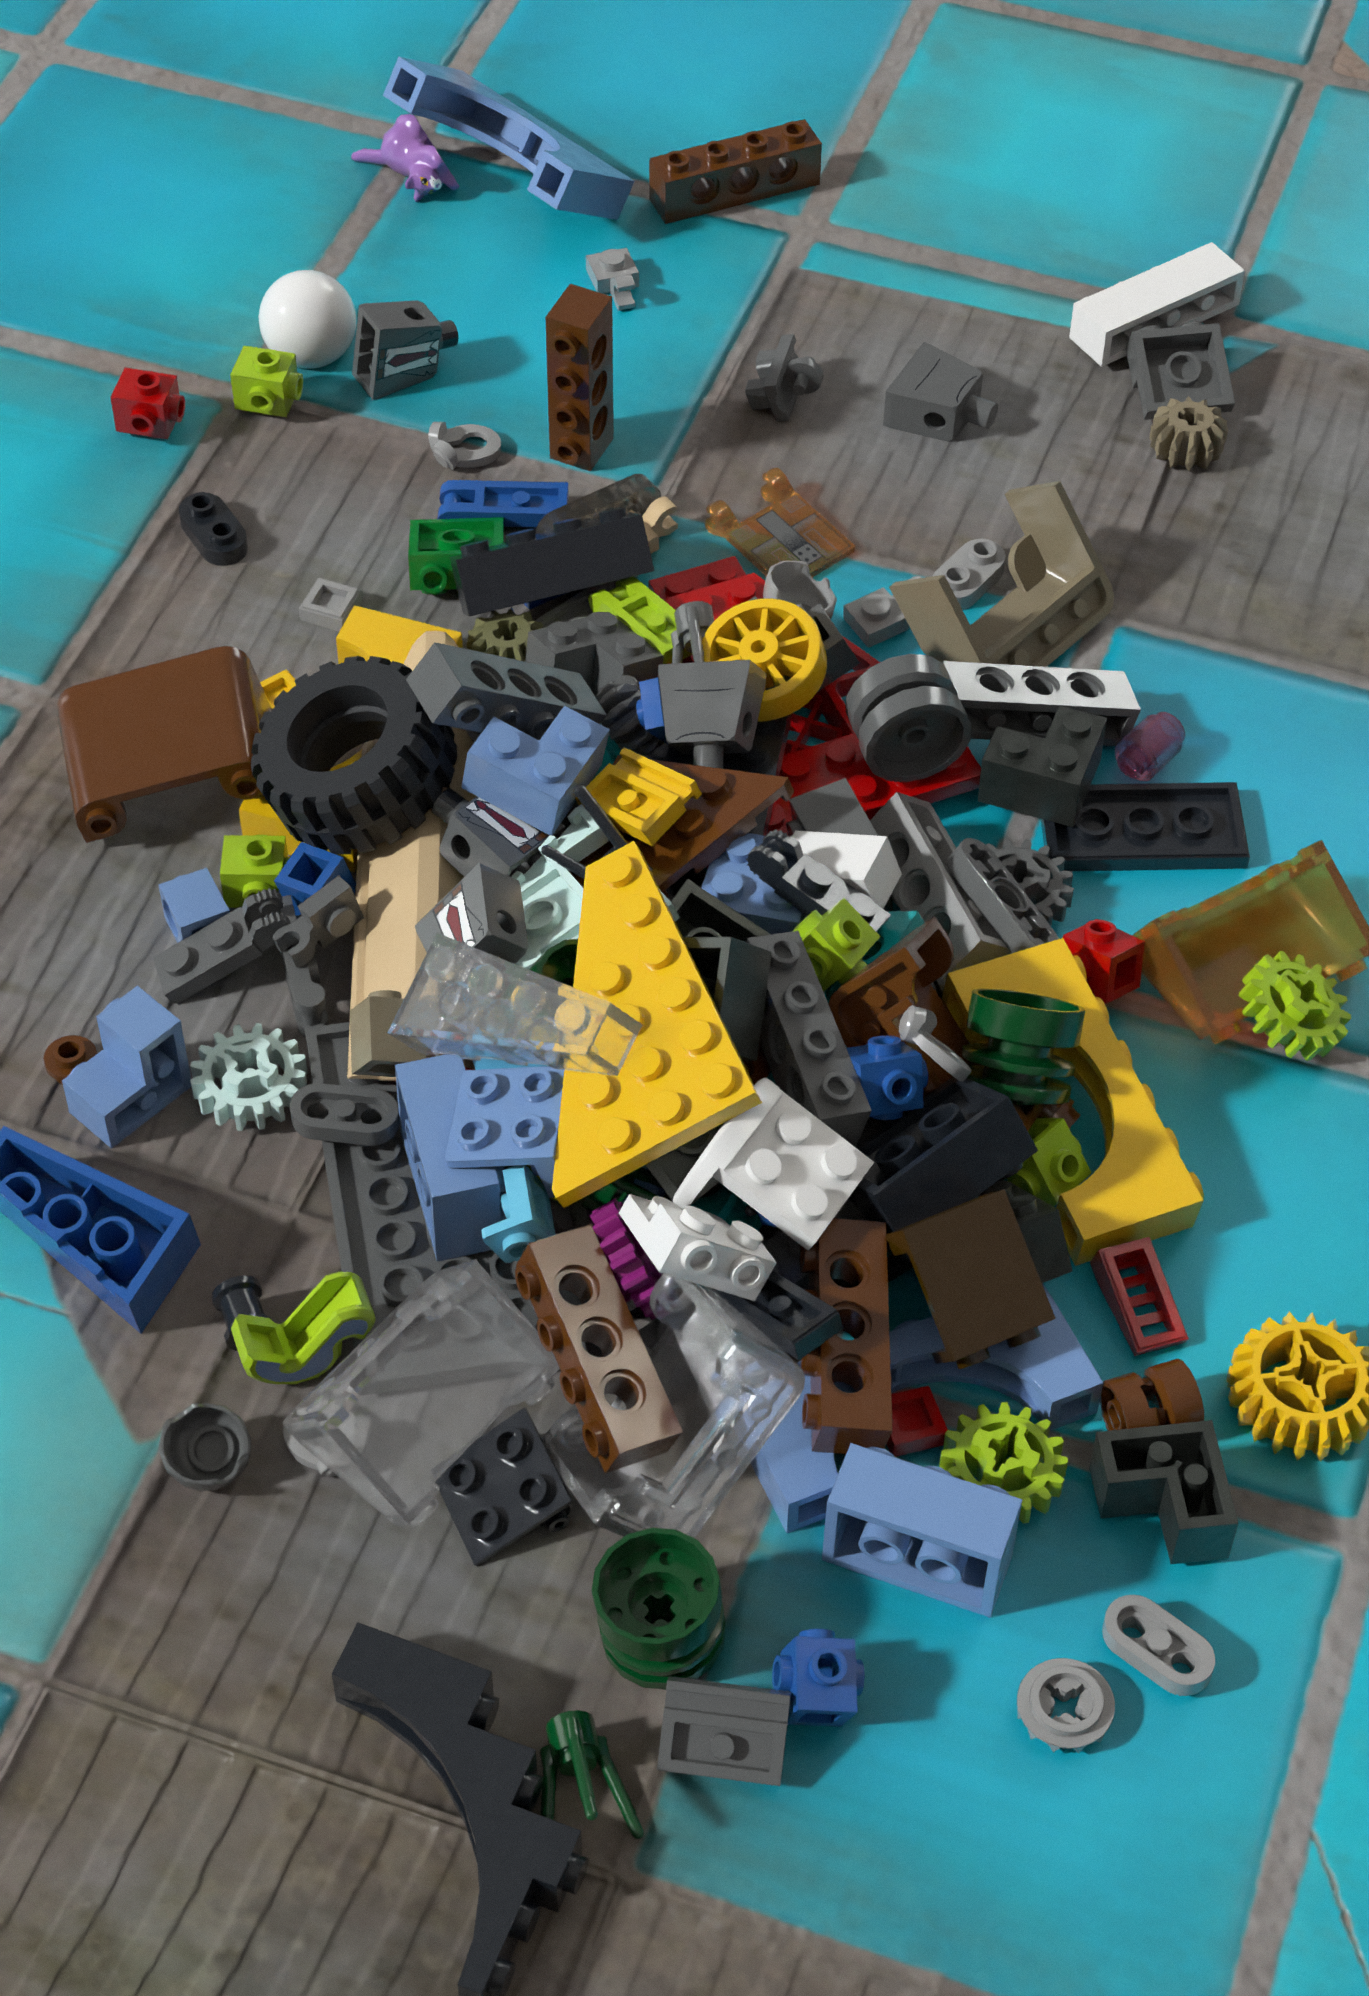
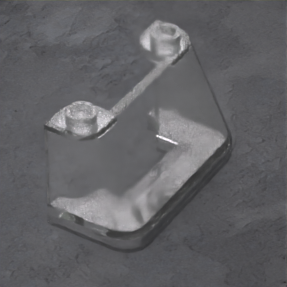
[282,1259,560,1527]
[542,1274,805,1538]

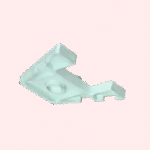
[511,804,680,977]

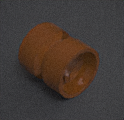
[1099,1358,1205,1431]

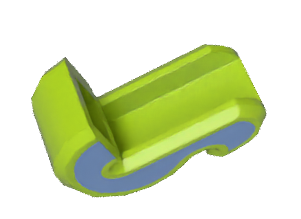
[231,1272,376,1384]

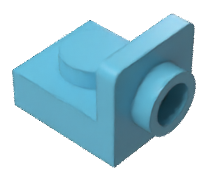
[481,1165,555,1263]

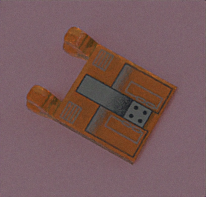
[705,468,856,578]

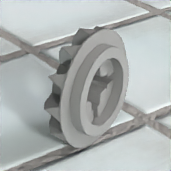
[1017,1658,1115,1754]

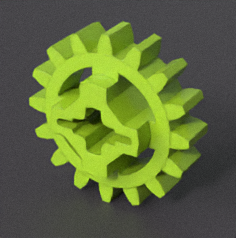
[1239,951,1351,1061]
[939,1402,1068,1524]

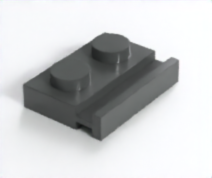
[657,1676,791,1786]

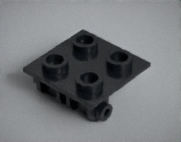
[430,1407,573,1567]

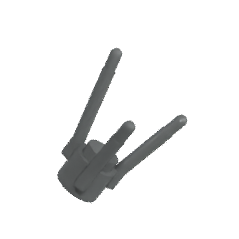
[670,601,714,664]

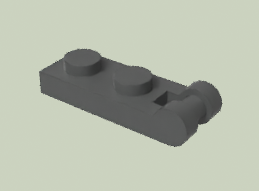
[278,895,329,1038]

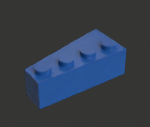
[0,1126,201,1334]

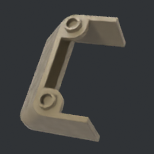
[889,481,1114,667]

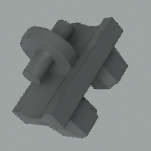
[745,334,824,422]

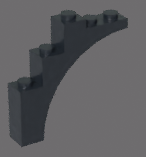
[332,1622,589,1996]

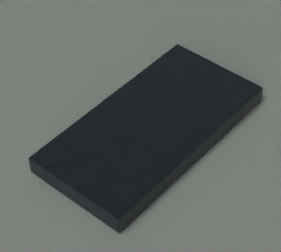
[1041,782,1250,871]

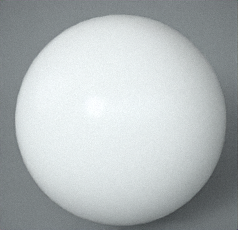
[259,270,356,369]

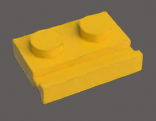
[575,747,702,846]

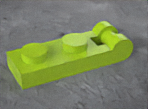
[588,576,693,664]

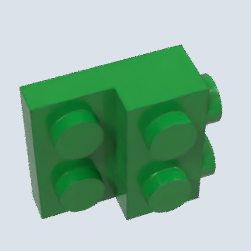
[408,517,504,595]

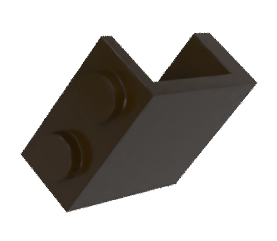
[885,1189,1056,1369]

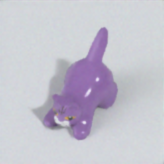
[351,114,460,202]

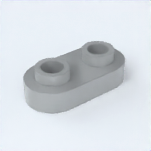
[933,539,1006,610]
[1102,1595,1215,1696]

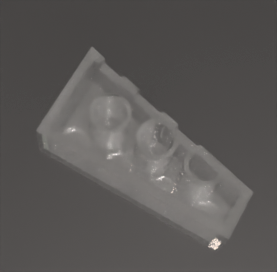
[387,933,642,1076]

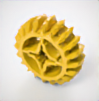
[1226,1311,1369,1462]

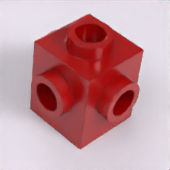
[110,367,185,440]
[1062,919,1145,1004]

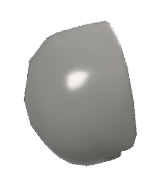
[763,561,837,619]

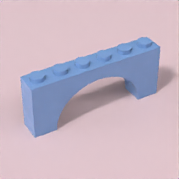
[383,57,635,220]
[729,1283,1103,1533]

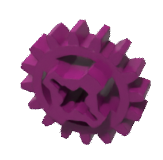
[590,1198,677,1320]

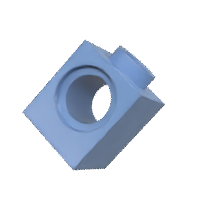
[158,868,230,943]

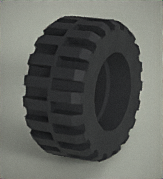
[251,656,457,854]

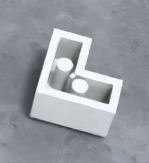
[792,830,902,909]

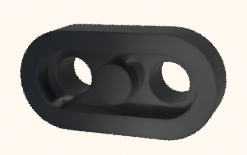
[179,492,248,566]

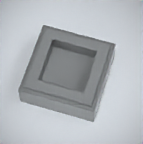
[299,578,362,631]

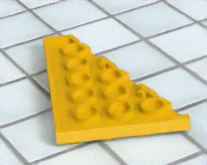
[552,841,762,1208]

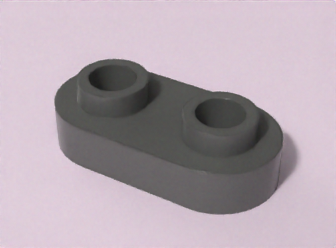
[290,1083,400,1146]

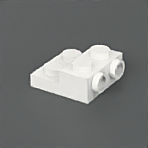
[619,1194,777,1301]

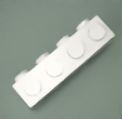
[1069,242,1245,367]

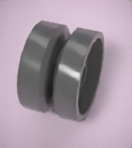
[846,654,972,782]

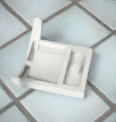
[673,1078,874,1251]

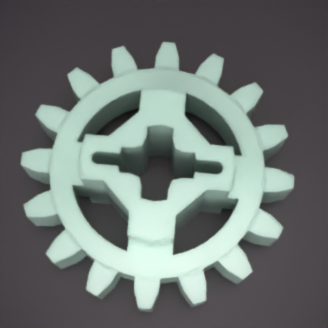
[190,1023,308,1131]

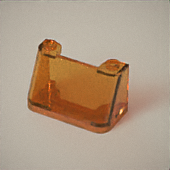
[1132,840,1369,1045]

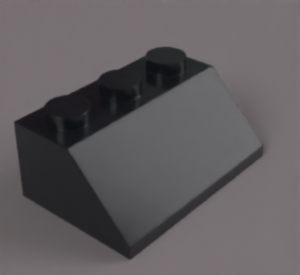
[849,1076,1038,1234]

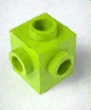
[230,346,304,417]
[220,835,291,908]
[793,898,880,992]
[1008,1118,1092,1206]

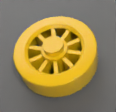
[702,598,827,721]

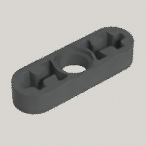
[947,838,1059,953]

